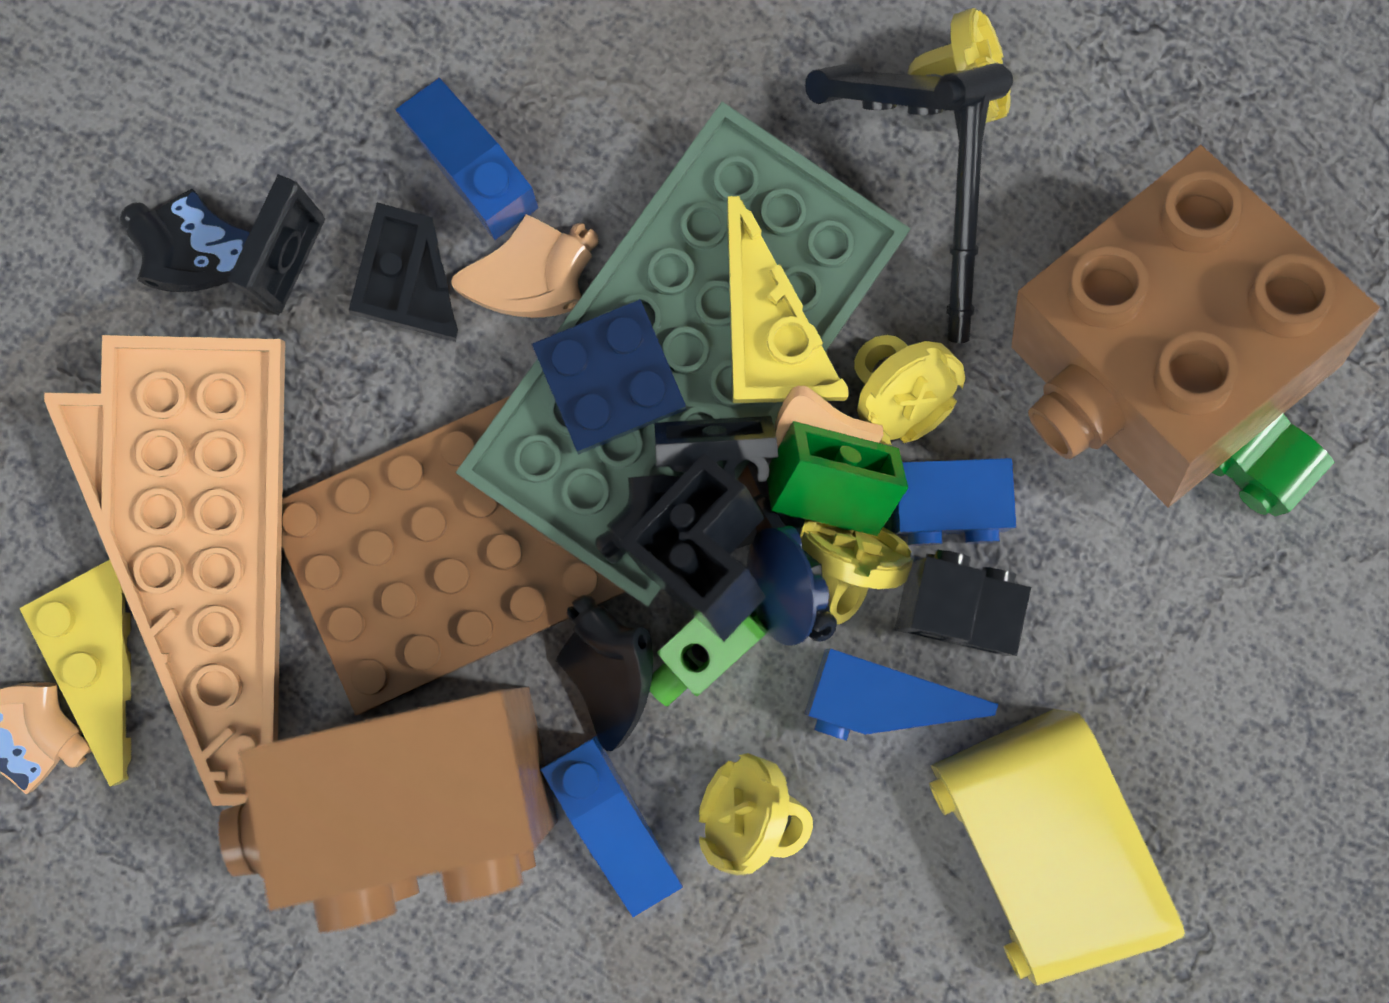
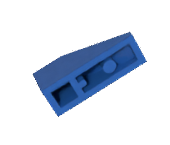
[395,77,539,240]
[804,648,999,741]
[541,735,683,917]

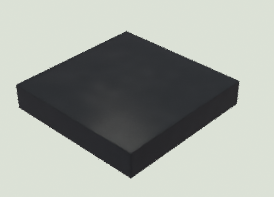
[228,174,326,316]

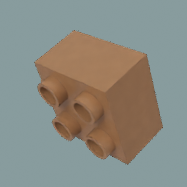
[1011,145,1381,508]
[218,686,558,933]

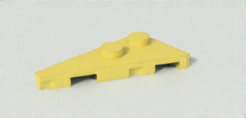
[727,196,848,403]
[19,560,131,786]

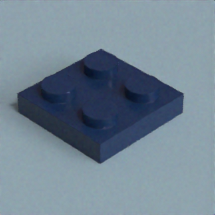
[532,299,686,455]

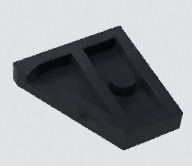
[349,202,458,342]

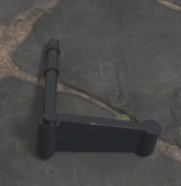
[805,62,1013,343]

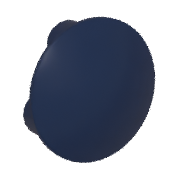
[747,526,829,646]

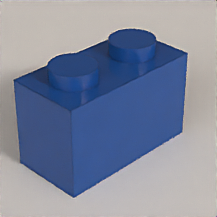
[891,458,1016,546]

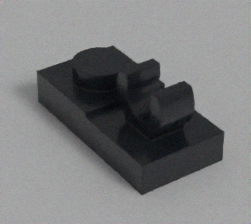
[654,416,778,481]

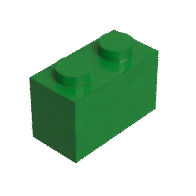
[767,421,909,536]

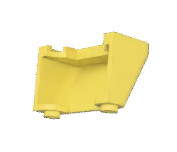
[929,709,1184,986]

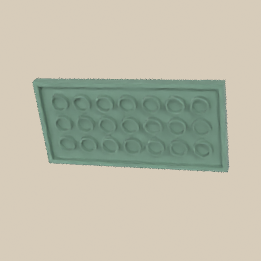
[456,102,911,607]

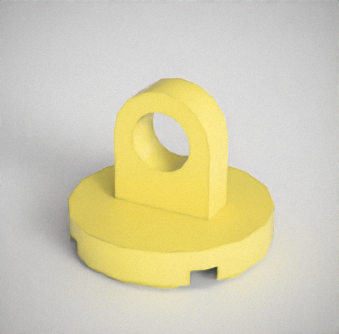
[907,8,1011,123]
[854,335,966,445]
[800,519,913,624]
[699,753,813,875]

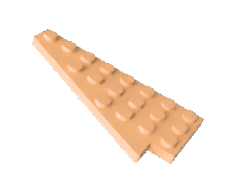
[44,335,285,806]

